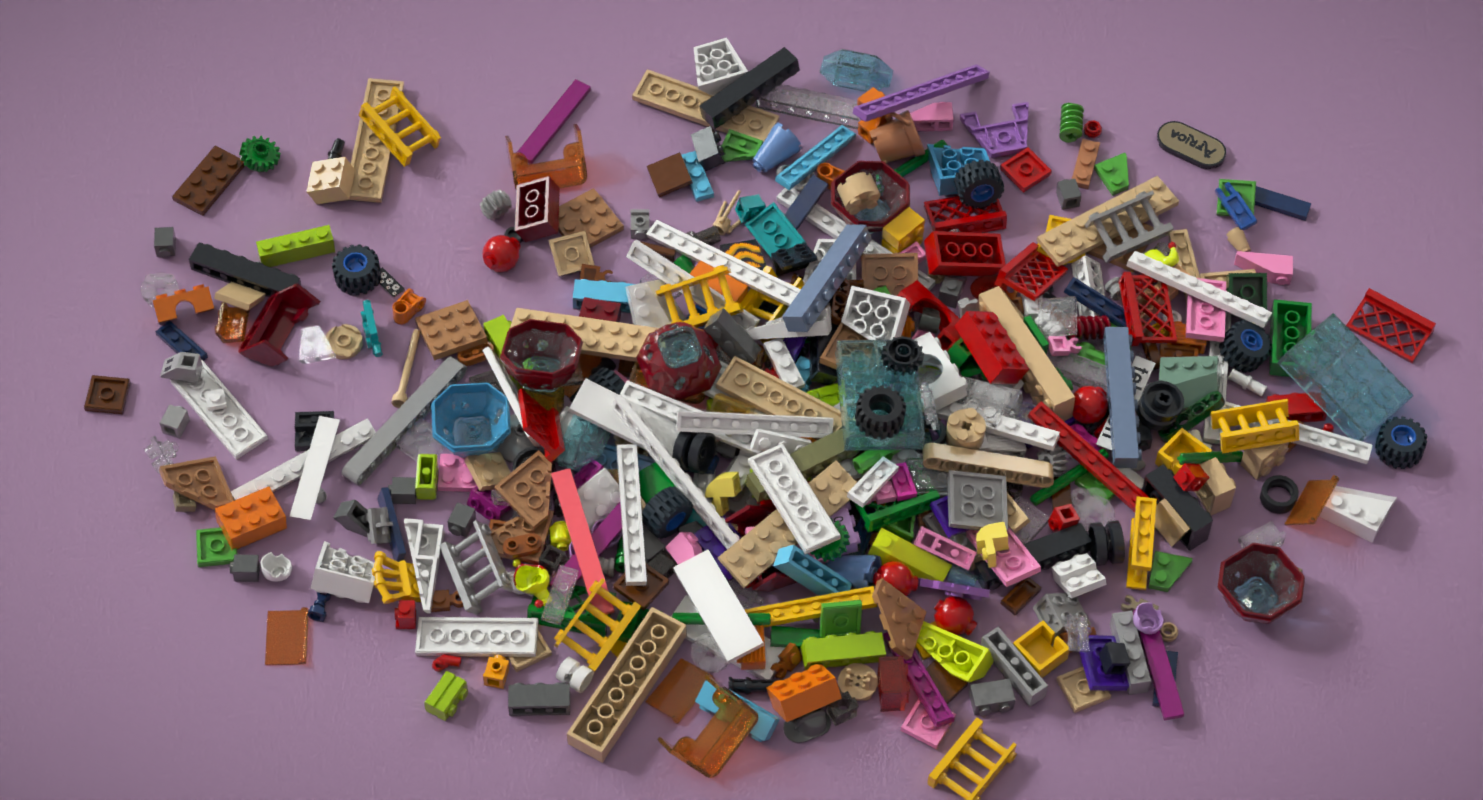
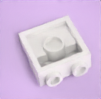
[1051,553,1107,599]

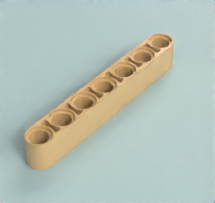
[923,443,1054,488]

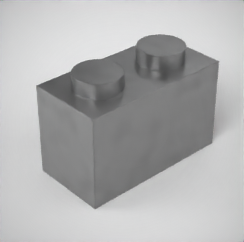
[969,678,1015,716]

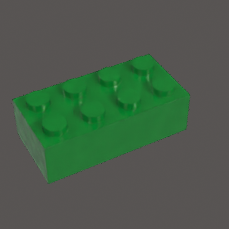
[1269,299,1312,379]

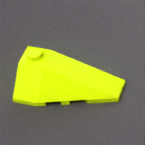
[868,528,952,582]
[917,621,994,683]

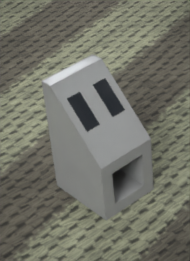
[160,352,203,382]

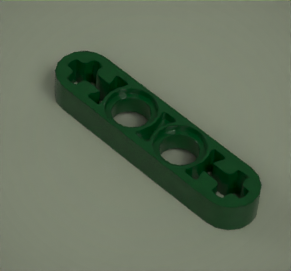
[1158,391,1225,443]

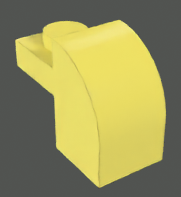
[705,472,741,516]
[976,522,1009,568]

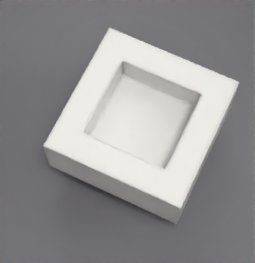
[204,388,227,412]

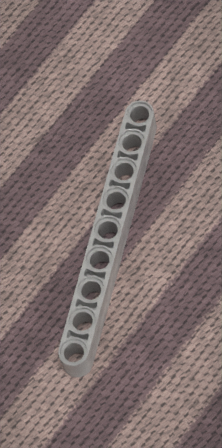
[342,356,467,485]

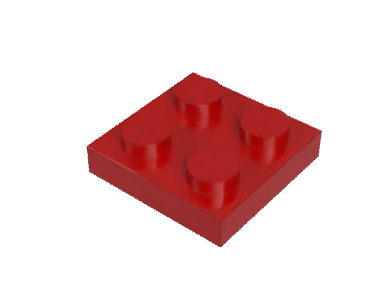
[1000,147,1052,193]

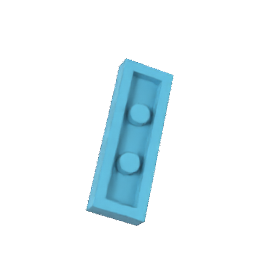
[682,151,714,202]

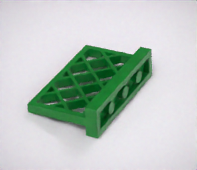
[852,465,940,533]
[527,580,617,637]

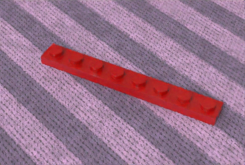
[1027,401,1157,512]

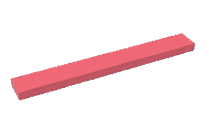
[551,468,615,615]

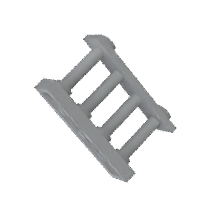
[1085,190,1174,263]
[439,520,513,615]

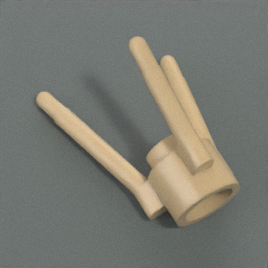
[712,190,741,235]

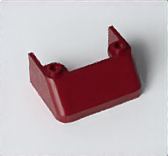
[238,283,321,367]
[725,505,798,592]

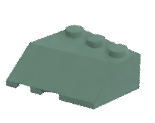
[1159,356,1221,411]

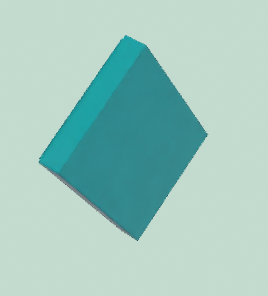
[745,202,807,259]

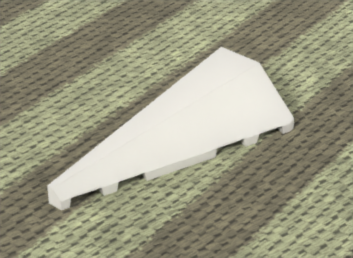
[745,304,832,340]
[404,519,445,613]

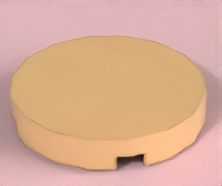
[325,324,363,359]

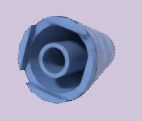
[753,123,802,173]
[825,555,882,589]

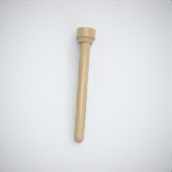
[391,329,420,408]

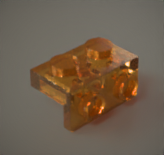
[215,302,250,343]

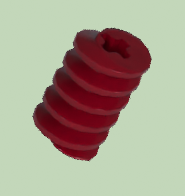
[1069,315,1111,340]

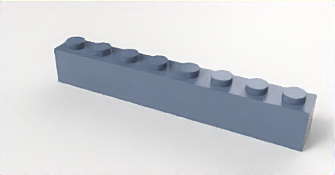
[782,225,871,332]
[1103,327,1142,468]

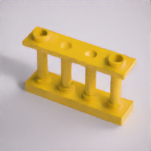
[359,86,441,167]
[655,265,744,336]
[740,266,805,345]
[1211,399,1299,453]
[1126,496,1157,590]
[554,578,641,672]
[927,717,1017,800]

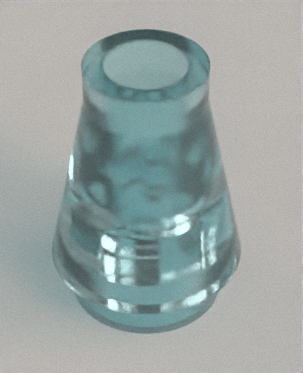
[947,565,978,587]

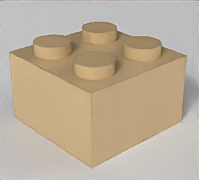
[307,157,355,204]
[1240,442,1289,480]
[1194,457,1236,515]

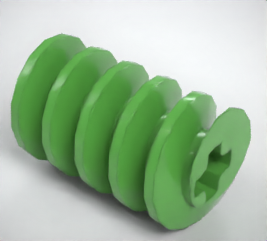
[1059,102,1084,143]

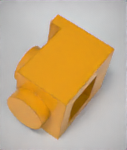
[483,655,509,689]

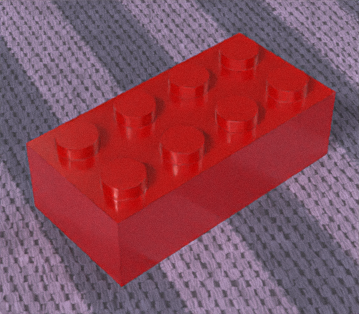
[924,231,1006,277]
[954,311,1029,384]

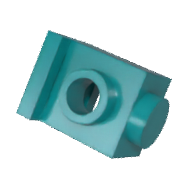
[735,194,766,223]

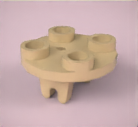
[838,663,878,701]

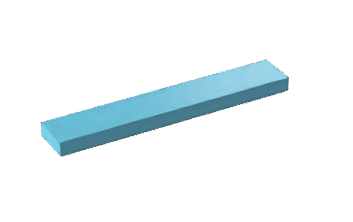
[775,125,856,190]

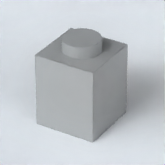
[160,404,190,439]

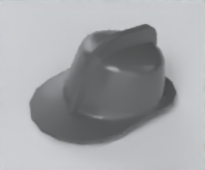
[783,708,831,743]

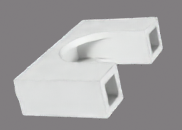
[898,332,968,416]

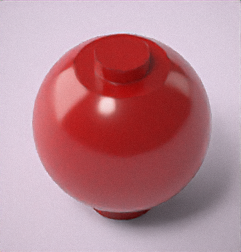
[482,235,521,272]
[1073,386,1108,424]
[873,561,918,596]
[934,596,978,636]

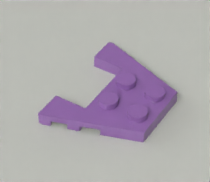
[960,102,1029,158]
[918,578,990,600]

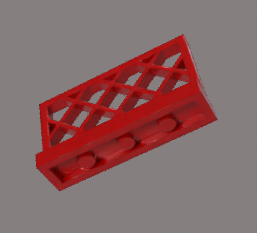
[924,196,1007,233]
[994,242,1068,301]
[1119,272,1177,346]
[1346,288,1436,363]
[517,388,565,462]

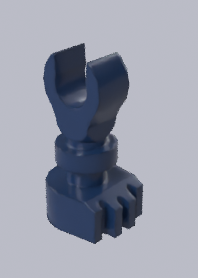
[307,592,331,622]

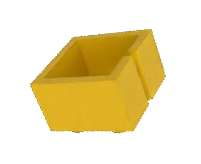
[881,207,925,253]
[1155,428,1212,475]
[1013,620,1070,678]

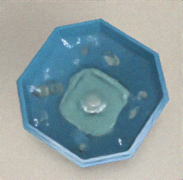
[431,383,511,458]

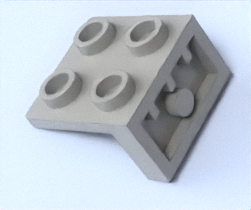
[1033,593,1091,639]

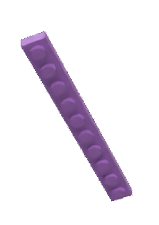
[853,64,990,122]

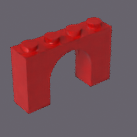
[897,280,961,352]

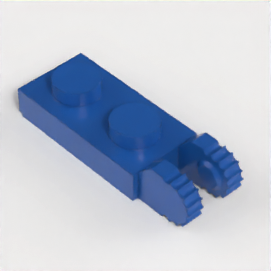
[1215,182,1257,231]

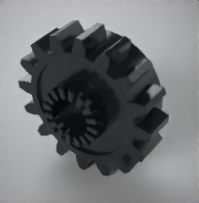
[881,336,924,376]

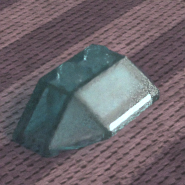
[820,49,894,92]
[558,414,611,471]

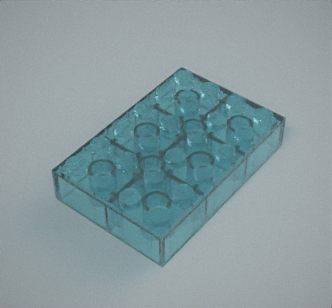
[1277,313,1414,442]
[835,339,925,451]

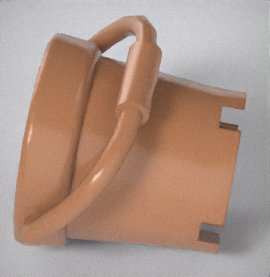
[869,110,925,164]

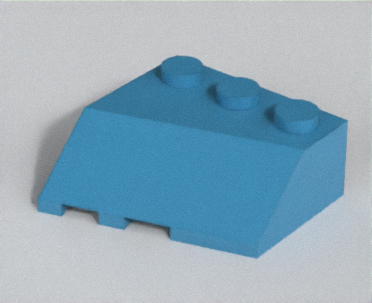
[927,144,990,196]

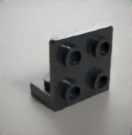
[771,243,818,276]

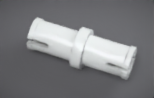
[1228,368,1267,397]

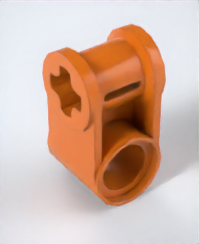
[816,163,844,194]
[392,288,426,325]

